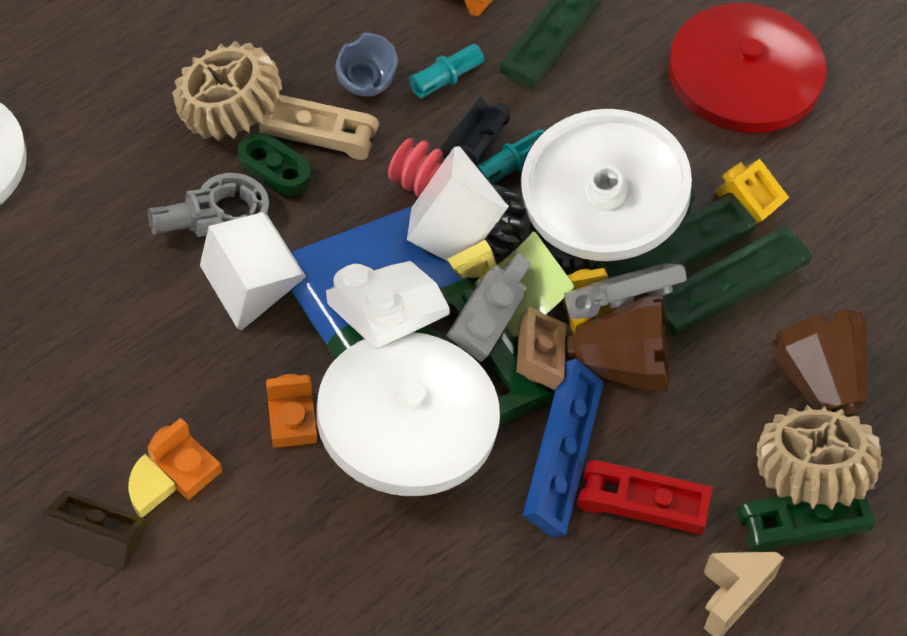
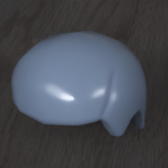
[335,33,398,97]

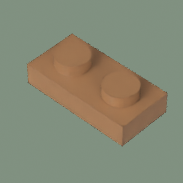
[517,306,566,390]

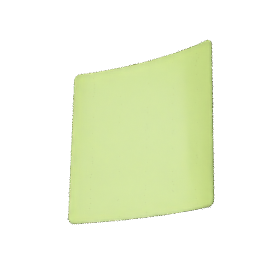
[475,232,574,337]

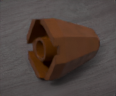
[568,296,670,391]
[770,309,867,417]

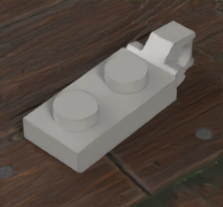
[446,252,531,362]
[564,263,687,319]

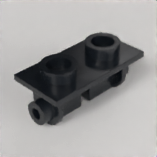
[440,96,510,166]

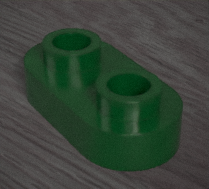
[238,133,311,196]

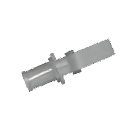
[148,173,269,237]

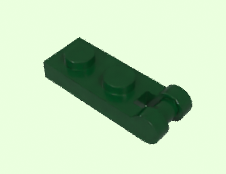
[737,495,876,552]

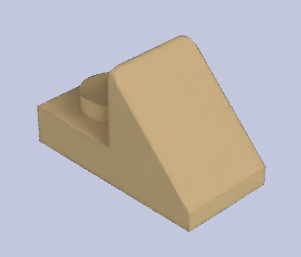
[704,552,784,636]

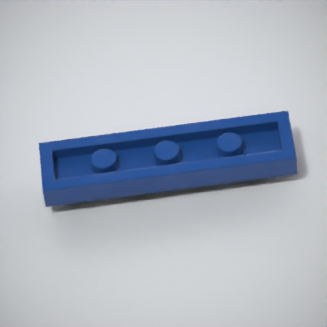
[522,359,604,538]

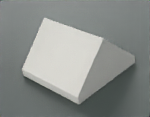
[407,147,509,261]
[200,212,306,331]

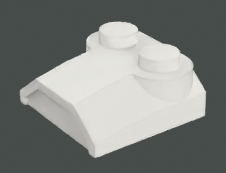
[326,261,450,349]

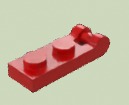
[577,460,713,535]

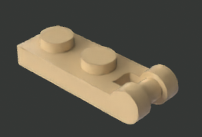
[259,95,379,160]

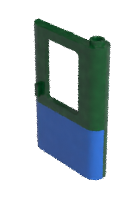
[290,207,555,426]

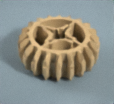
[172,41,282,141]
[756,405,882,510]

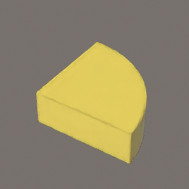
[447,240,497,281]
[128,454,176,518]

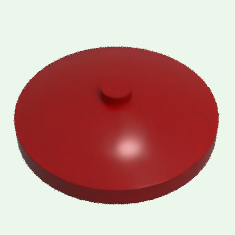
[668,3,826,133]

